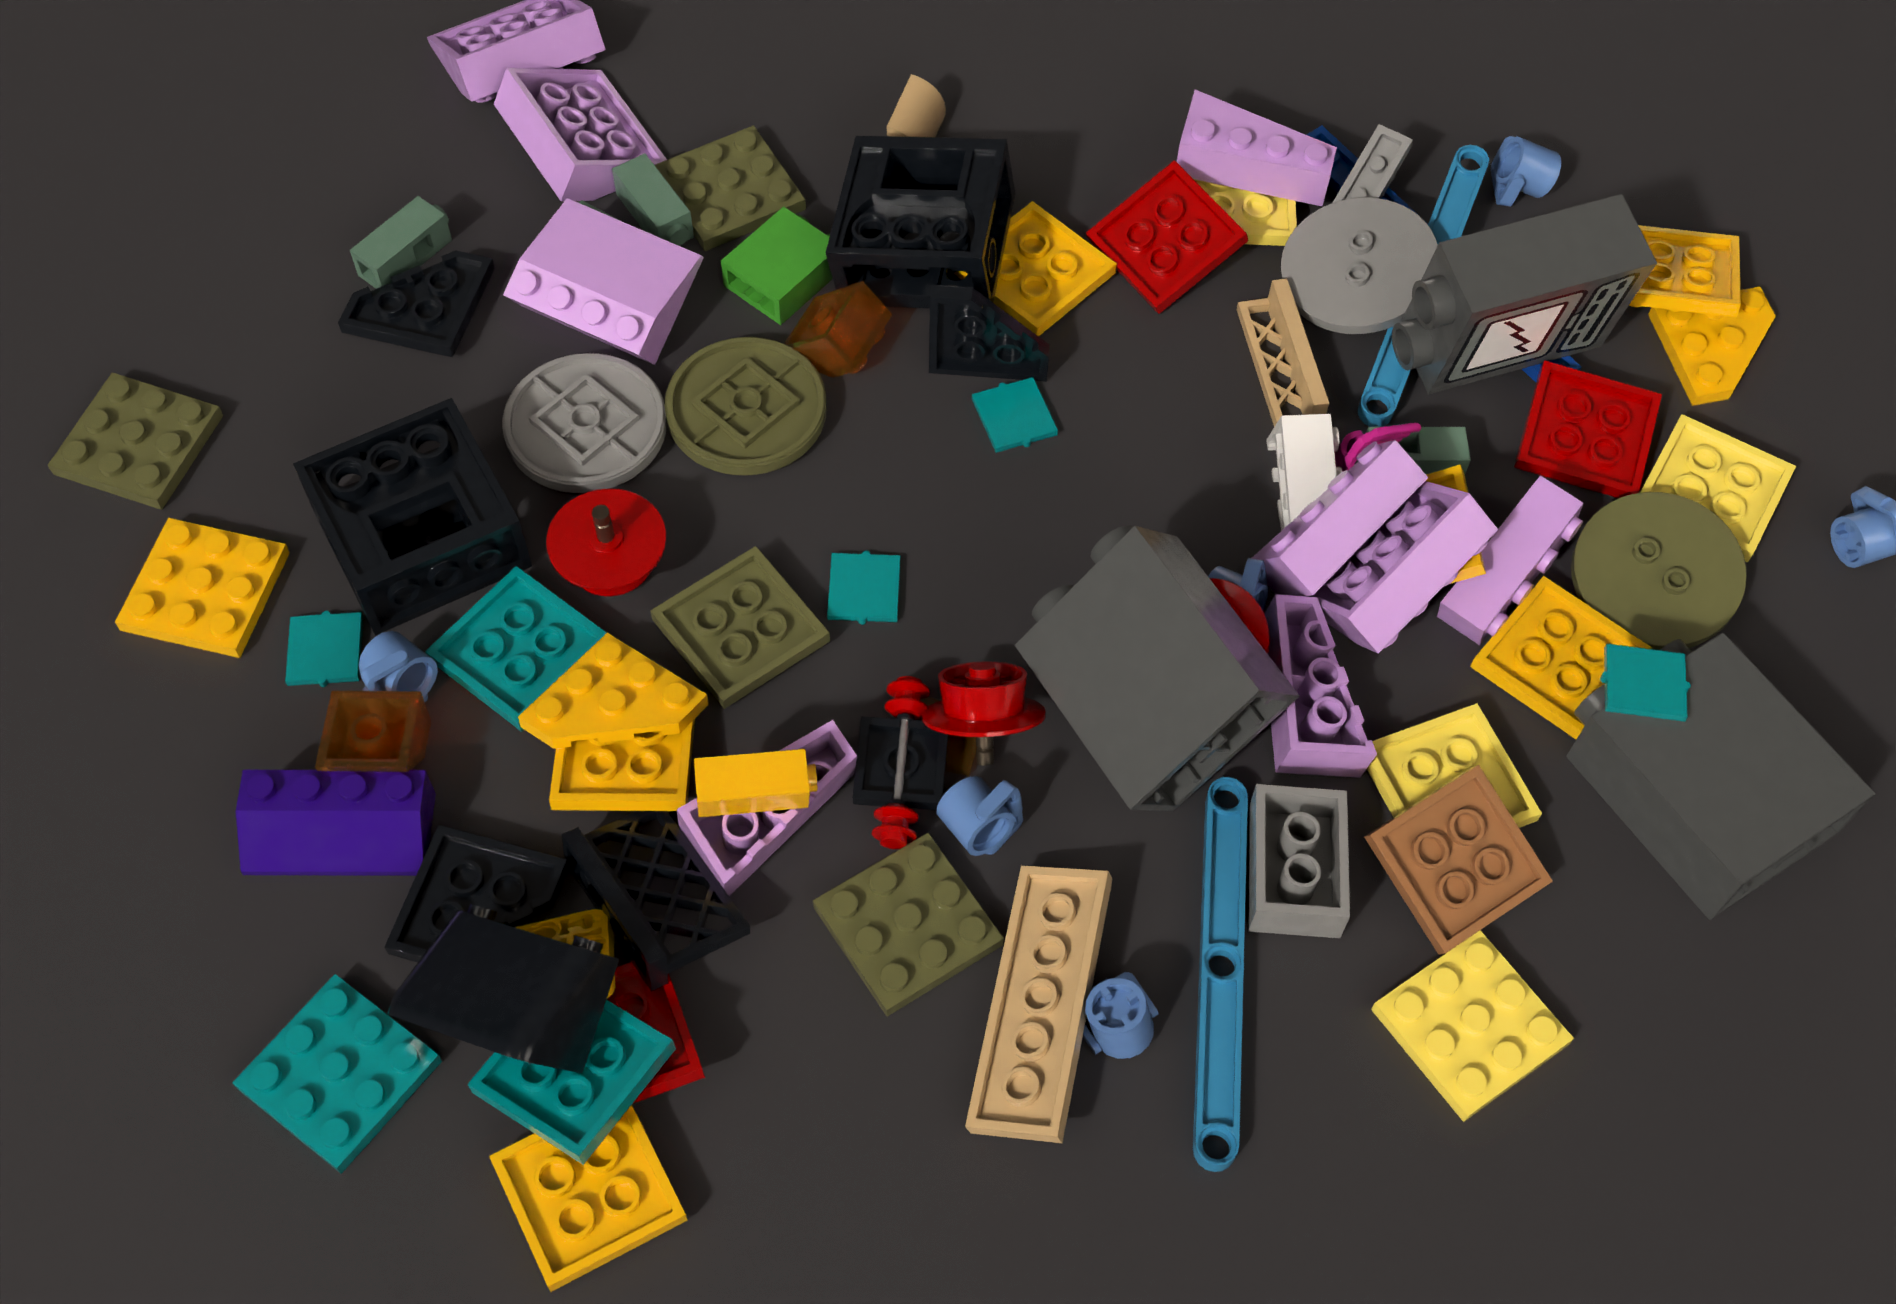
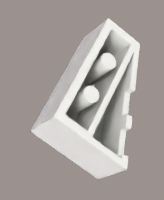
[1266,414,1342,531]

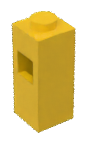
[694,749,818,817]

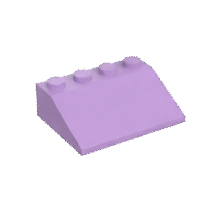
[427,0,606,103]
[494,68,667,202]
[503,198,704,365]
[1307,481,1498,654]

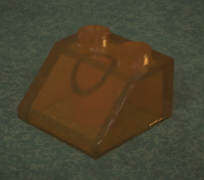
[784,281,893,378]
[315,691,431,772]

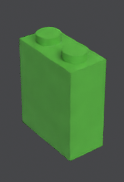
[721,206,833,325]

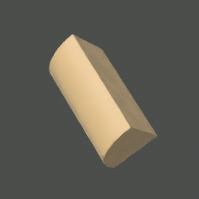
[887,74,946,137]

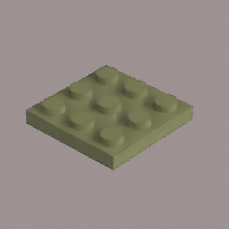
[655,125,806,251]
[48,372,223,510]
[650,546,830,709]
[813,833,1004,1017]

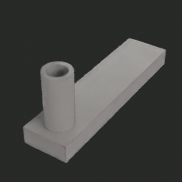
[1332,124,1413,203]

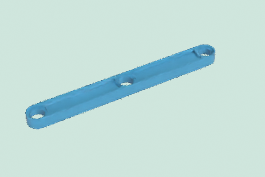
[1358,145,1489,427]
[1193,777,1248,1172]

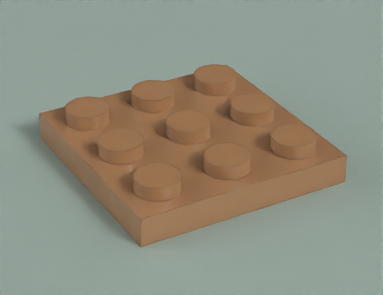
[1364,765,1553,955]

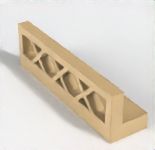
[1236,278,1329,427]

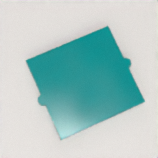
[972,377,1058,453]
[827,551,900,625]
[285,611,363,687]
[1600,644,1691,722]

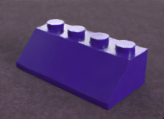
[236,770,436,876]

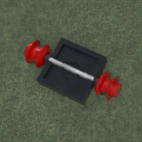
[852,676,949,849]

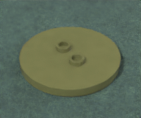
[665,337,827,476]
[1571,492,1747,650]

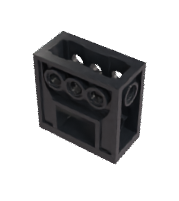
[826,136,1016,308]
[293,398,532,636]

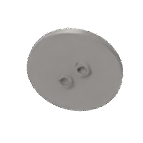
[1281,197,1438,334]
[502,353,667,493]

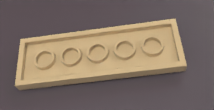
[965,866,1113,1143]

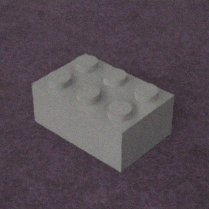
[1248,784,1350,938]

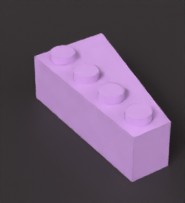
[1177,90,1337,206]
[1252,440,1428,596]
[1437,475,1583,645]
[1265,594,1377,778]
[677,720,857,896]

